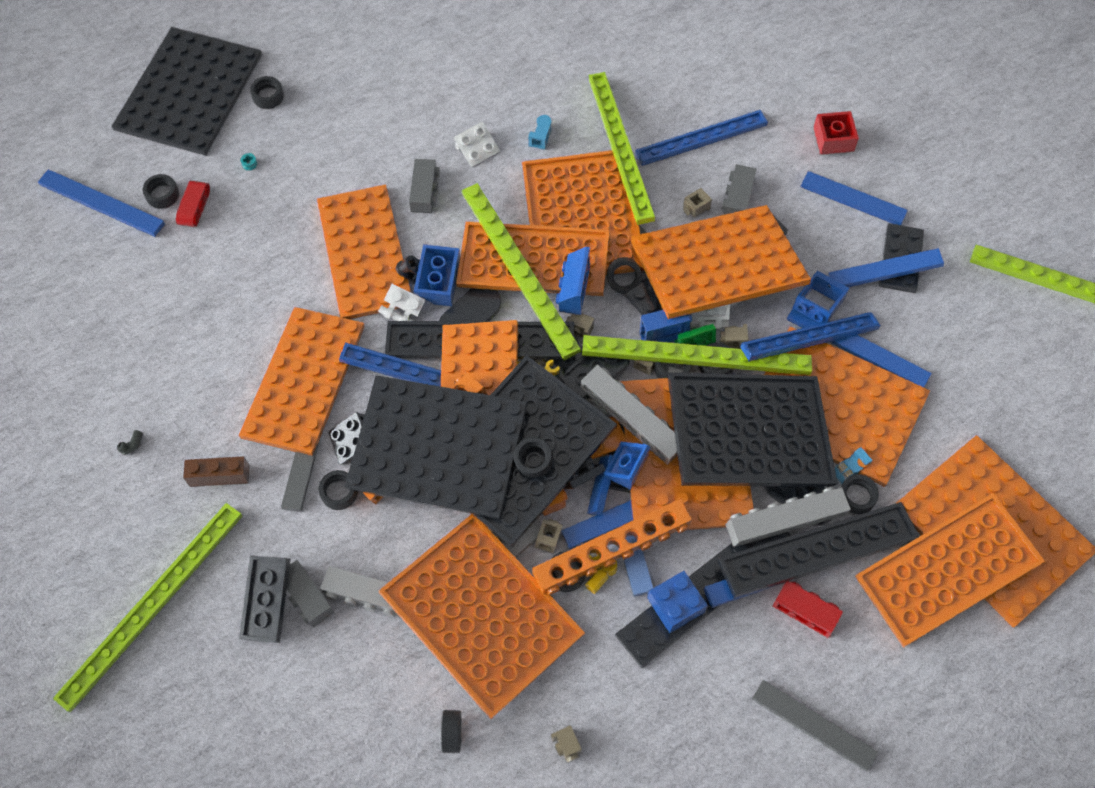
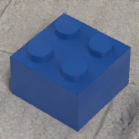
[647,571,707,633]

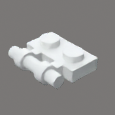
[378,284,426,321]
[691,304,730,329]

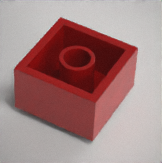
[813,111,859,155]

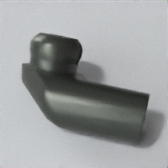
[117,430,143,455]

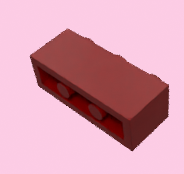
[772,581,843,638]

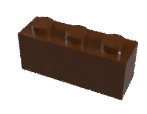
[183,456,250,487]

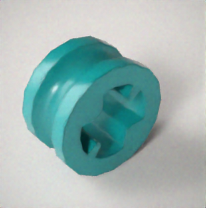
[240,153,258,171]

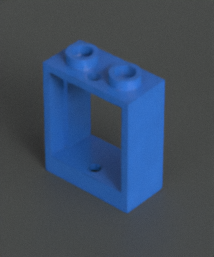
[792,270,850,324]
[639,310,692,343]

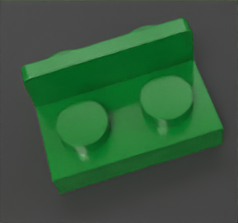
[674,324,716,346]

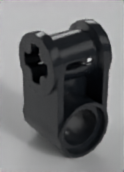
[396,255,420,283]

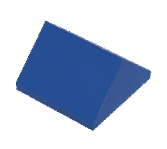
[603,441,650,490]

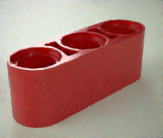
[176,180,210,227]

